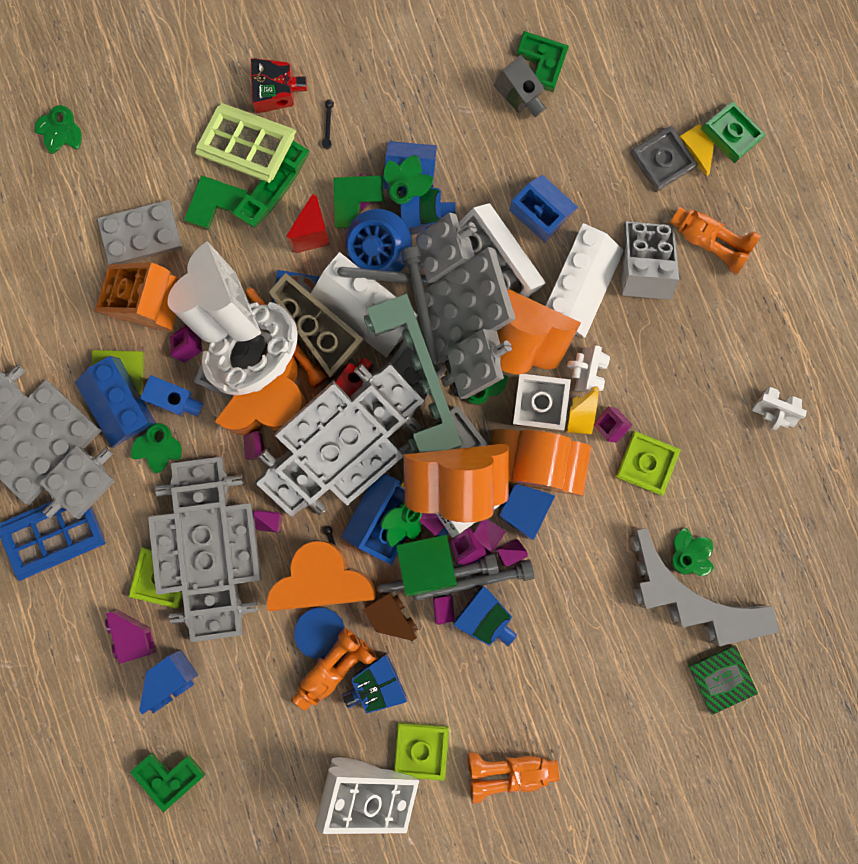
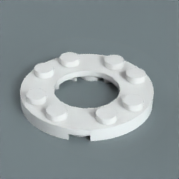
[202,302,298,395]

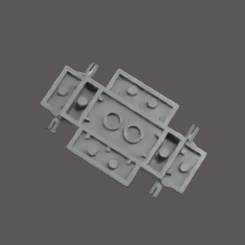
[415,212,516,399]
[256,362,424,517]
[0,364,115,519]
[148,457,261,642]

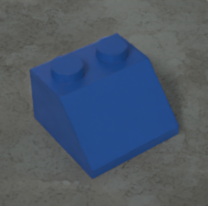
[384,141,437,191]

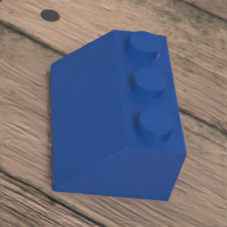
[75,356,156,448]
[341,473,407,565]

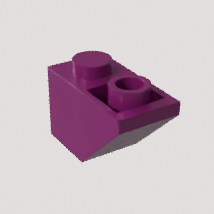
[105,610,156,664]

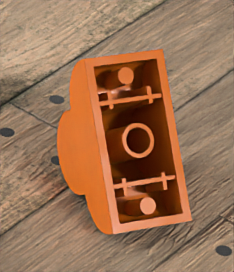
[94,262,179,332]
[497,289,581,374]
[215,351,307,435]
[490,429,592,497]
[404,444,509,523]
[267,541,376,611]

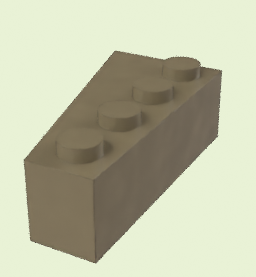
[269,273,364,380]

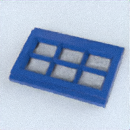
[0,501,106,581]

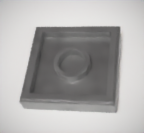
[630,125,698,193]

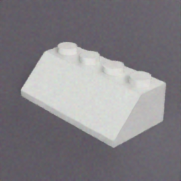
[459,203,546,298]
[545,223,624,339]
[311,252,418,359]

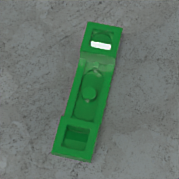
[233,140,310,228]

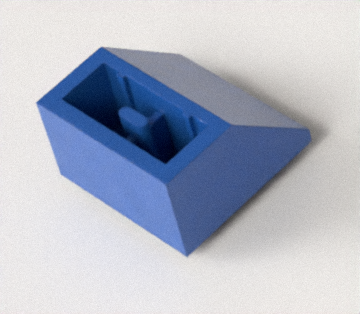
[509,175,578,243]
[139,650,198,715]

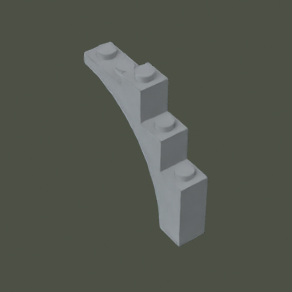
[630,528,779,646]

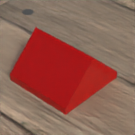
[286,193,330,253]

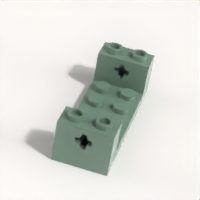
[364,294,462,453]

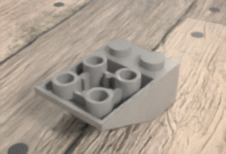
[621,221,679,300]

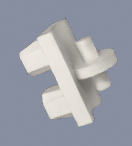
[567,345,610,393]
[752,387,807,431]

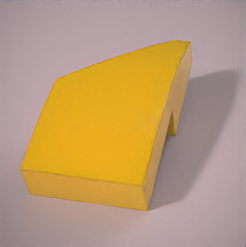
[680,124,714,176]
[566,386,599,434]

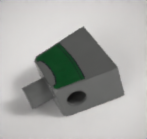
[493,55,546,118]

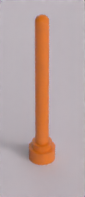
[245,288,329,388]

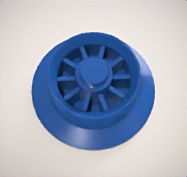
[345,209,412,272]

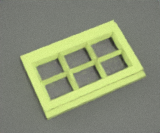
[195,103,296,183]

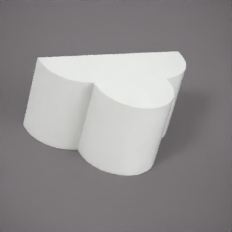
[168,241,261,342]
[315,757,419,834]

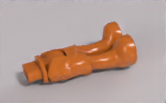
[670,207,761,275]
[291,628,378,711]
[467,752,559,804]

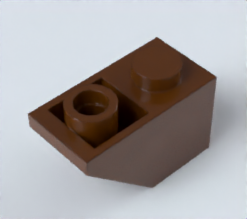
[363,593,418,641]

